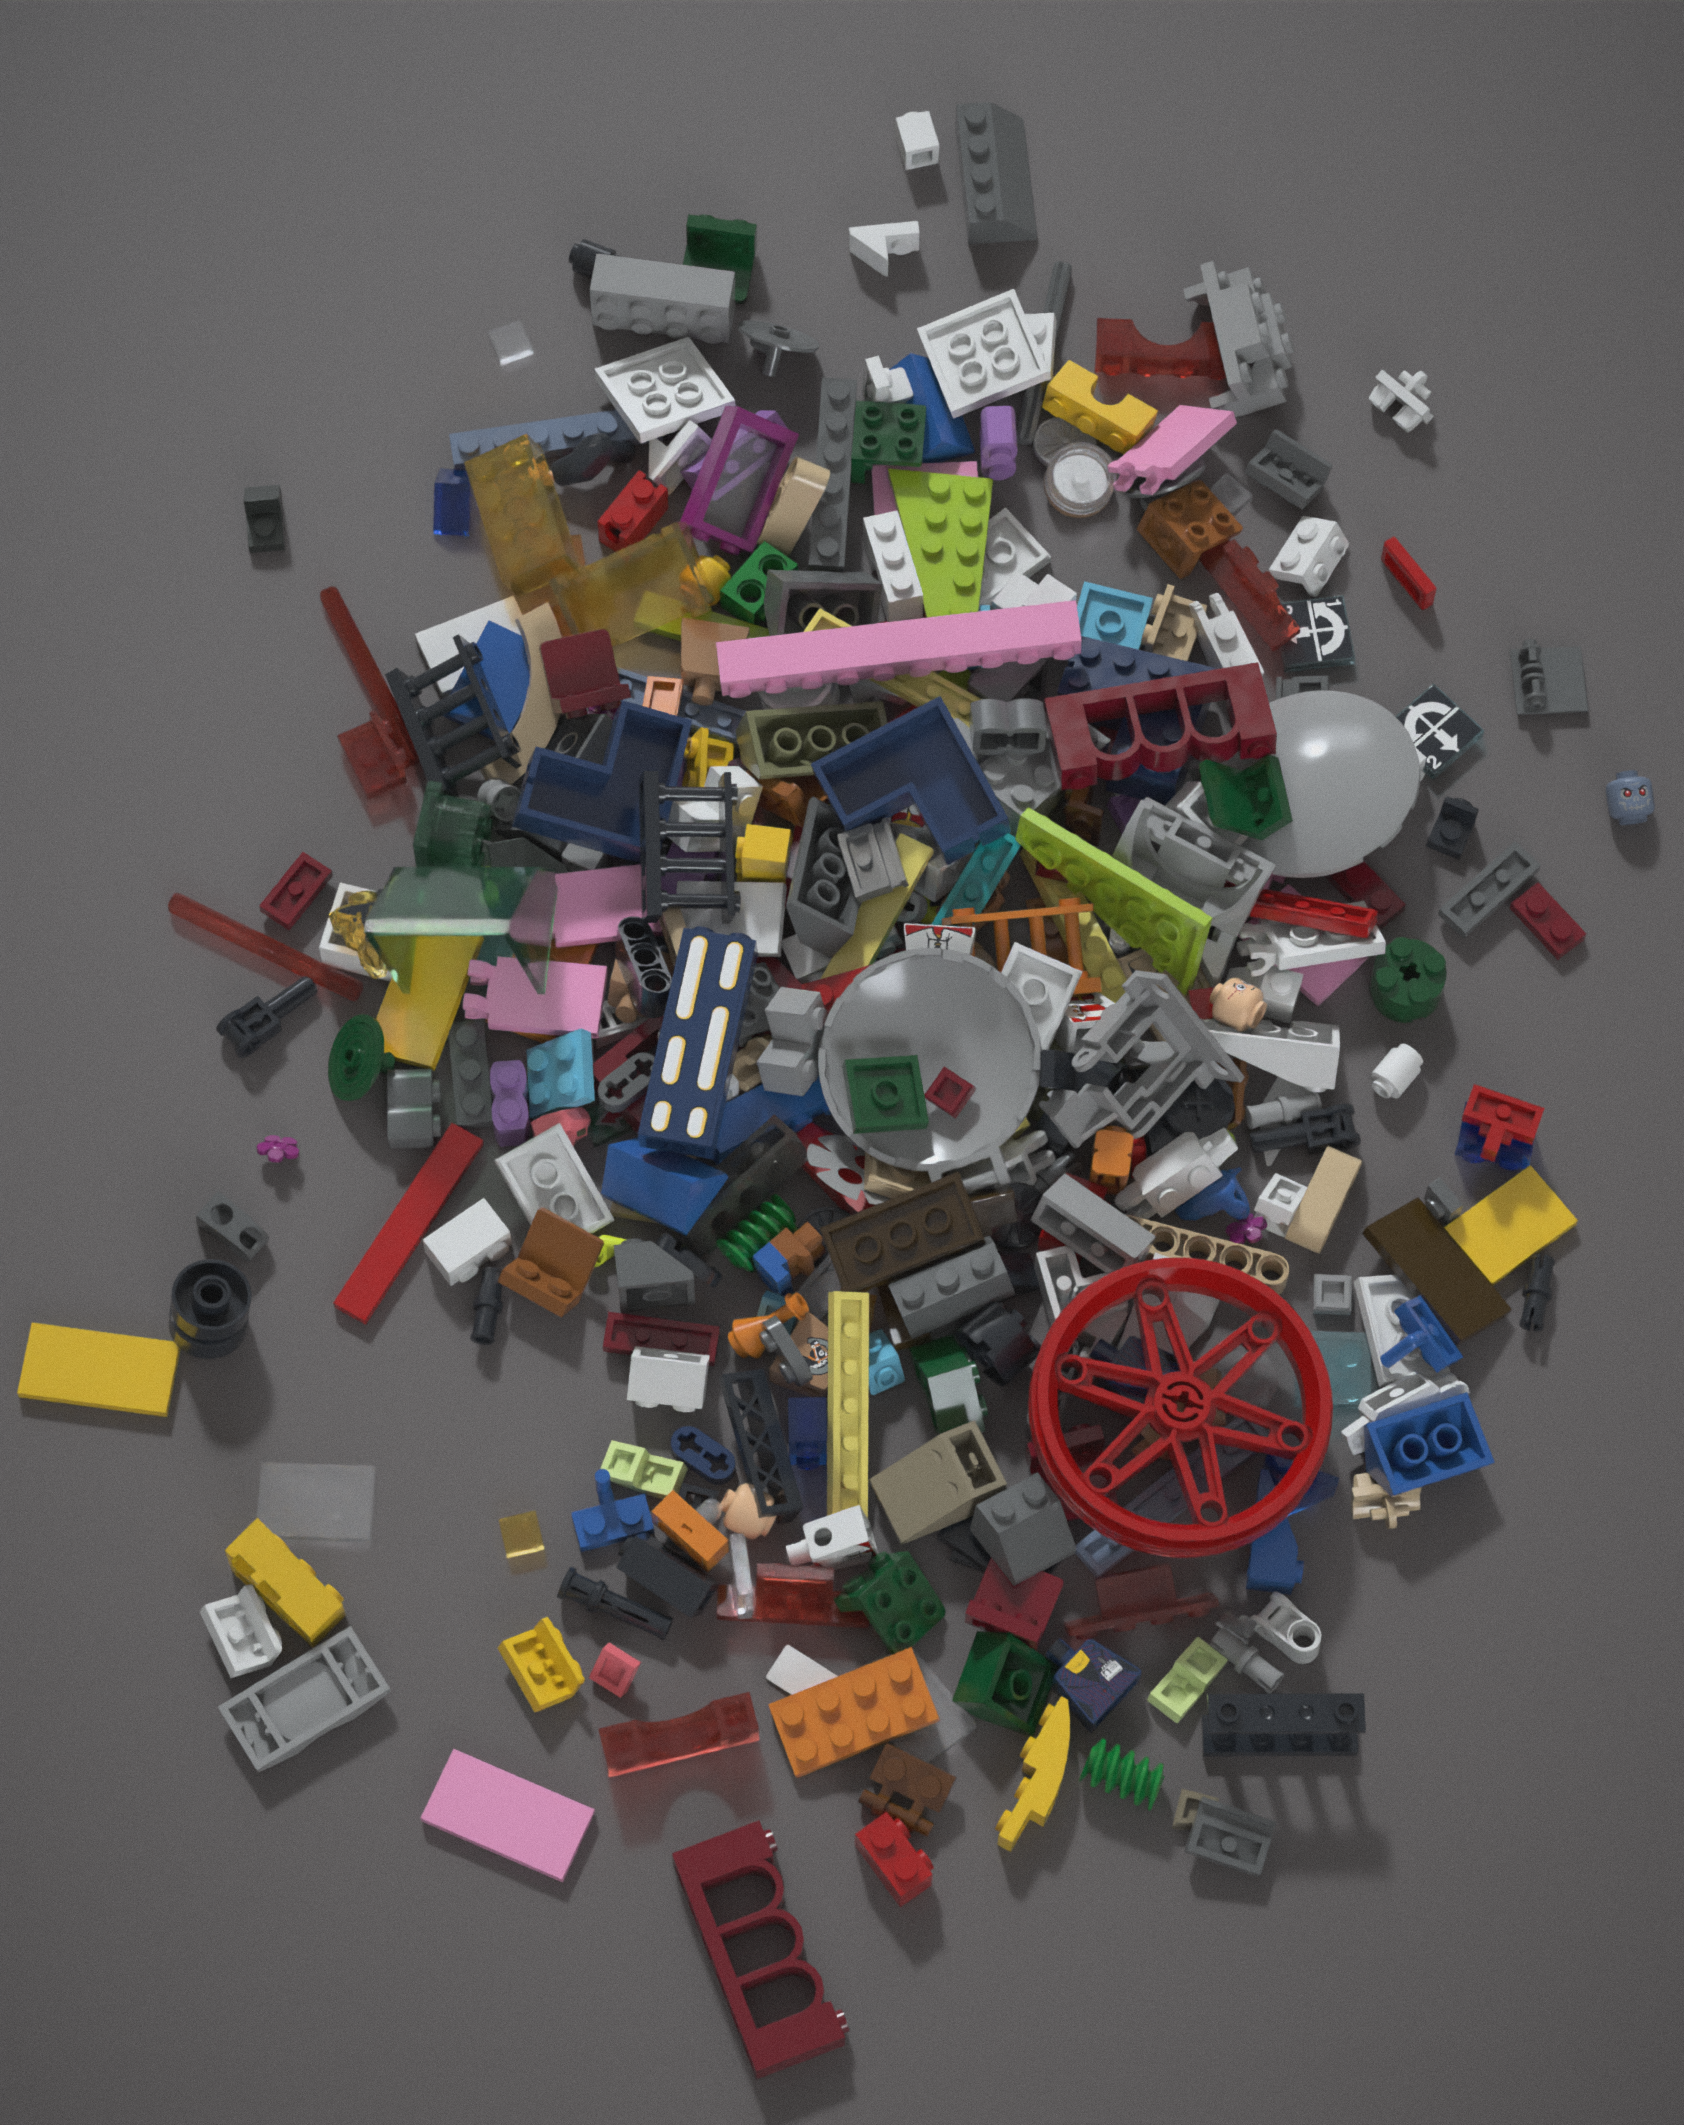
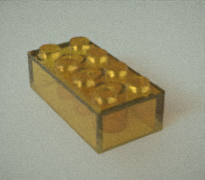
[464,433,582,597]

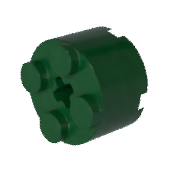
[1369,937,1447,1023]

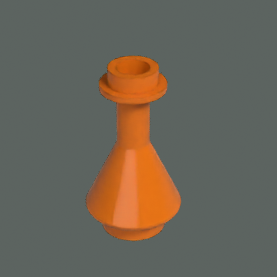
[728,1292,809,1358]

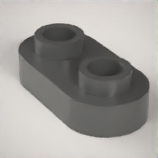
[759,1316,813,1387]

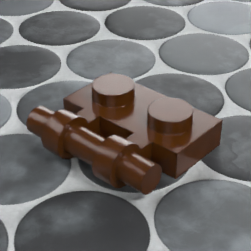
[858,1743,957,1837]

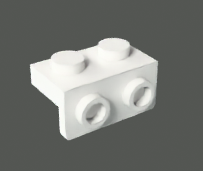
[1269,516,1349,597]
[200,1584,282,1678]

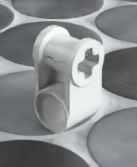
[1248,1591,1322,1664]

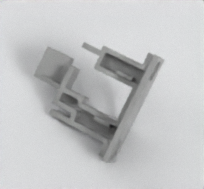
[1039,970,1245,1148]

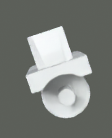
[1369,370,1433,433]

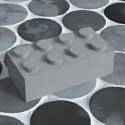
[590,254,736,344]
[979,724,1111,837]

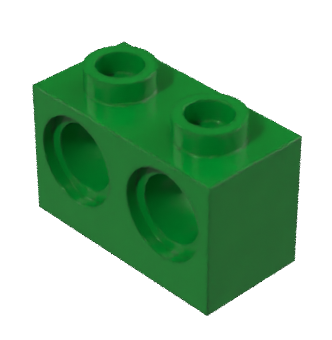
[720,541,798,625]

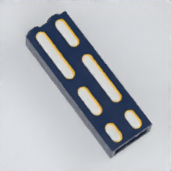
[638,926,758,1160]

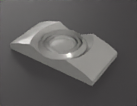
[218,1626,391,1772]

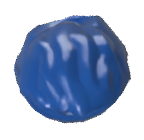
[1174,1167,1250,1221]

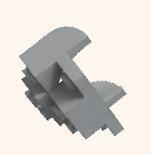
[1183,261,1295,417]
[1112,797,1276,938]

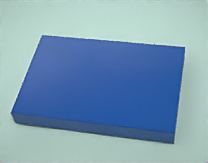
[442,620,530,741]

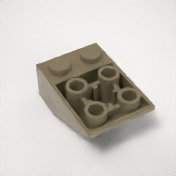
[870,1420,1007,1545]

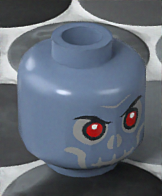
[1605,770,1655,825]

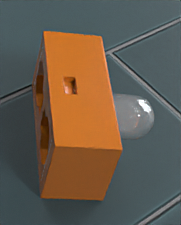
[652,1490,729,1573]

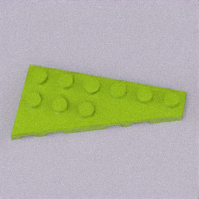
[888,468,993,618]
[1015,807,1213,996]

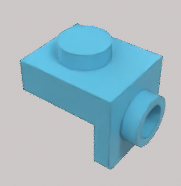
[869,1329,905,1395]

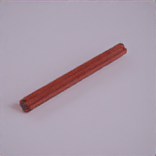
[320,586,420,767]
[167,893,364,1001]

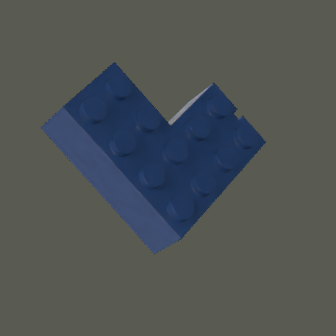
[1057,636,1215,805]
[811,696,1012,865]
[512,700,692,863]

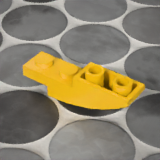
[995,1696,1070,1852]

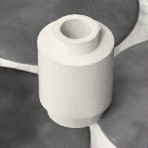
[1370,1044,1423,1099]

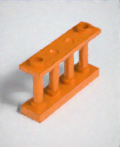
[942,898,1102,995]

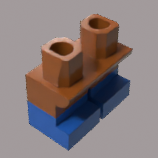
[753,1222,826,1297]

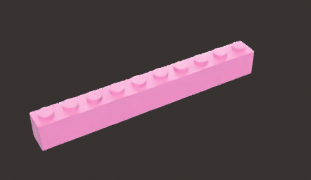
[716,600,1082,698]

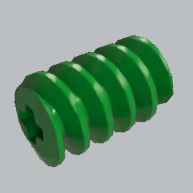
[717,1194,798,1273]
[1079,1738,1165,1812]

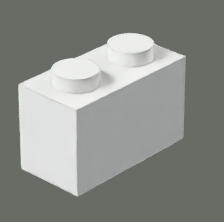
[423,1198,512,1286]
[627,1346,710,1412]

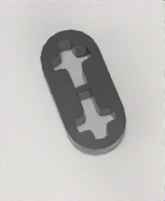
[598,1053,655,1113]

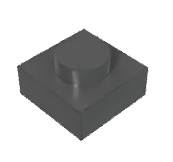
[1424,1177,1463,1226]

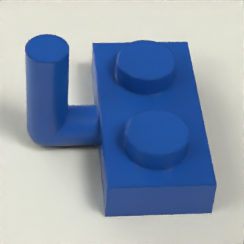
[1380,1295,1463,1373]
[571,1469,655,1552]

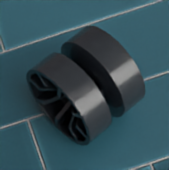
[168,1259,252,1359]

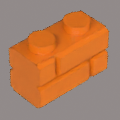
[1089,1126,1134,1195]

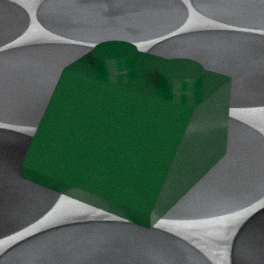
[952,1631,1058,1736]

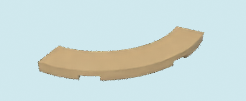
[480,602,562,785]

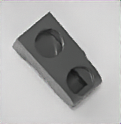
[196,1191,270,1262]

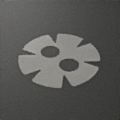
[807,1135,891,1205]

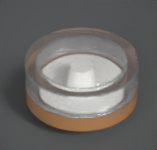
[1043,442,1117,518]

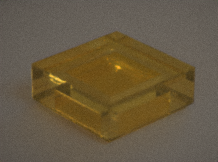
[498,1510,545,1558]

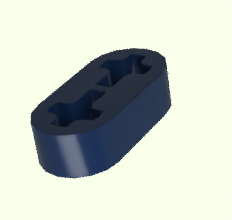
[671,1426,735,1485]

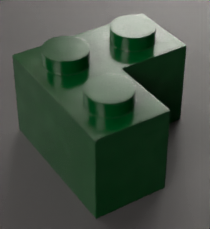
[909,1335,988,1435]

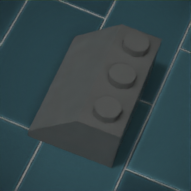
[764,570,882,636]
[887,1235,1015,1339]

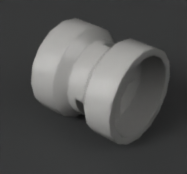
[478,778,522,821]

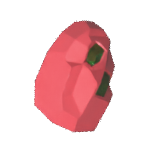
[530,1108,591,1147]

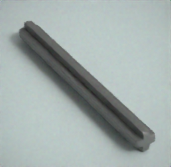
[1016,261,1072,446]

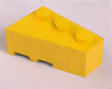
[225,1518,346,1648]

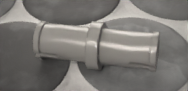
[1245,1092,1322,1129]
[1209,1627,1284,1694]

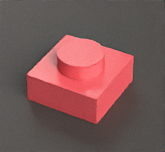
[589,1643,641,1698]

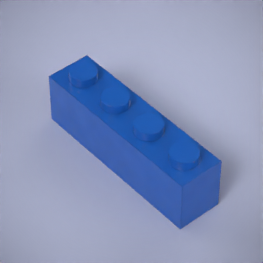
[714,1076,832,1167]

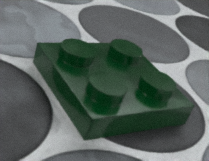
[842,1055,929,1134]

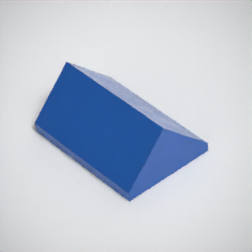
[889,353,975,463]
[601,1137,729,1236]
[1364,1392,1495,1497]

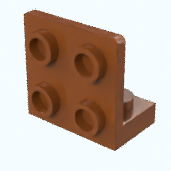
[1136,480,1243,579]
[746,769,829,828]
[497,1207,604,1318]

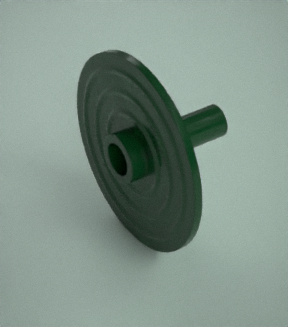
[328,1014,395,1102]

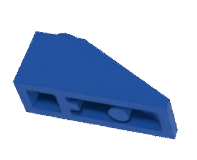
[1246,1469,1304,1595]

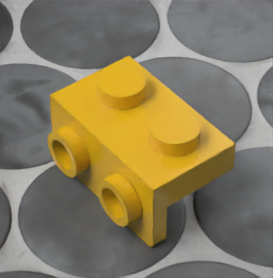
[682,727,734,787]
[497,1617,585,1712]

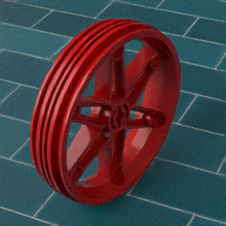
[1028,1257,1333,1558]

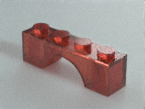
[1094,318,1226,380]
[598,1692,759,1777]

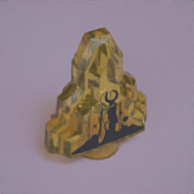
[328,890,403,979]

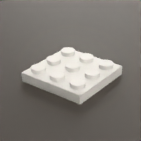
[917,289,1051,419]
[594,337,735,444]

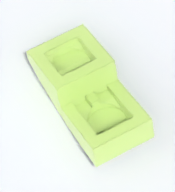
[600,1440,688,1499]
[1147,1637,1228,1724]

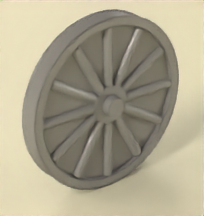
[1033,417,1096,467]

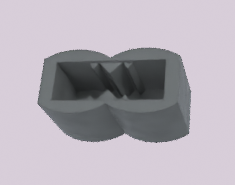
[969,699,1047,755]
[387,1069,441,1149]

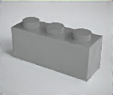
[1031,1174,1156,1274]

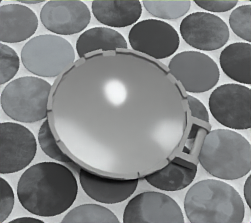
[1182,691,1420,878]
[818,948,1042,1193]

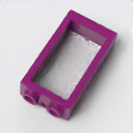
[679,406,799,556]

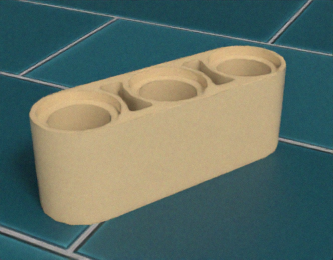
[756,457,830,556]
[1285,1146,1362,1254]

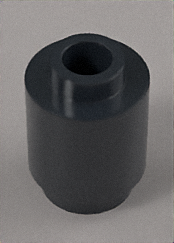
[568,239,622,279]

